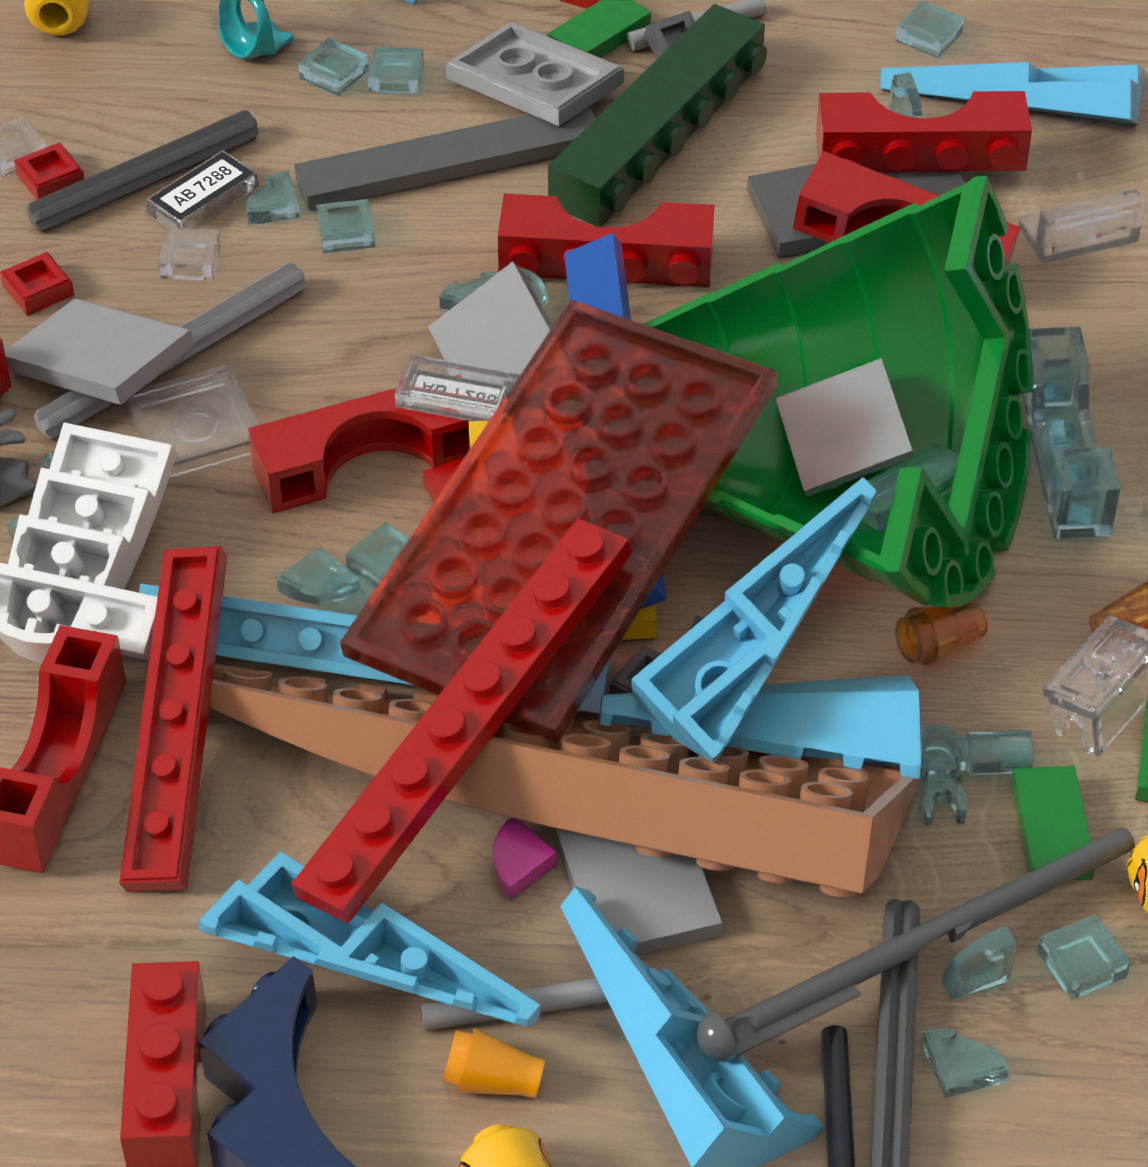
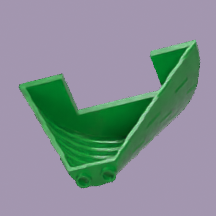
[562,175,1033,607]

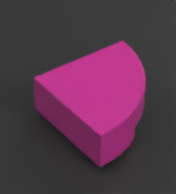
[493,817,557,900]

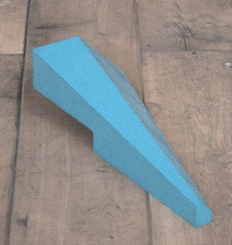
[880,62,1145,125]
[631,477,877,763]
[599,675,921,779]
[198,851,541,1027]
[560,886,824,1167]

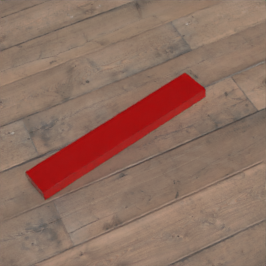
[119,546,228,892]

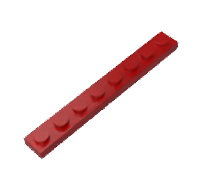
[291,518,632,924]

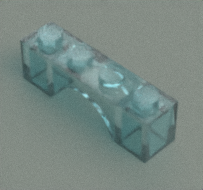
[1022,327,1121,539]

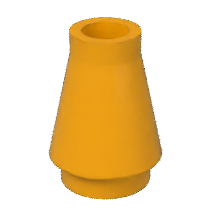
[443,1027,545,1099]

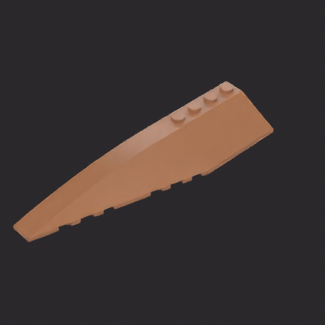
[209,664,921,897]

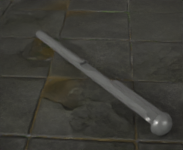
[697,827,1135,1062]

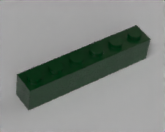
[548,4,767,227]

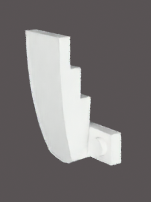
[0,423,177,664]

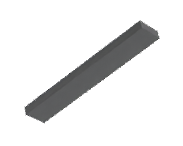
[294,107,596,210]

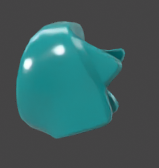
[218,0,294,60]

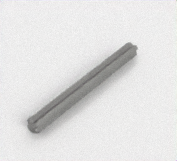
[34,263,306,439]

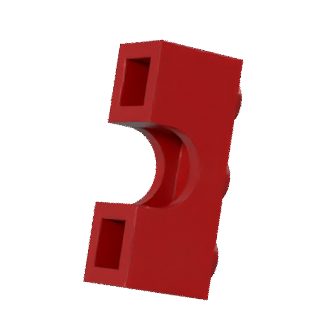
[120,961,206,1167]

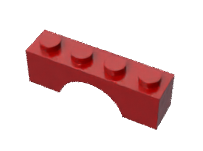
[816,91,1032,172]
[792,151,1021,264]
[497,193,715,287]
[248,370,478,514]
[0,625,126,873]

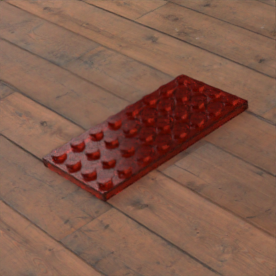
[340,299,778,744]

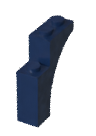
[198,956,356,1167]

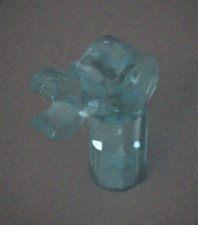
[919,725,1034,825]

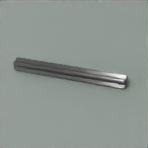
[27,110,259,232]
[871,899,920,1167]

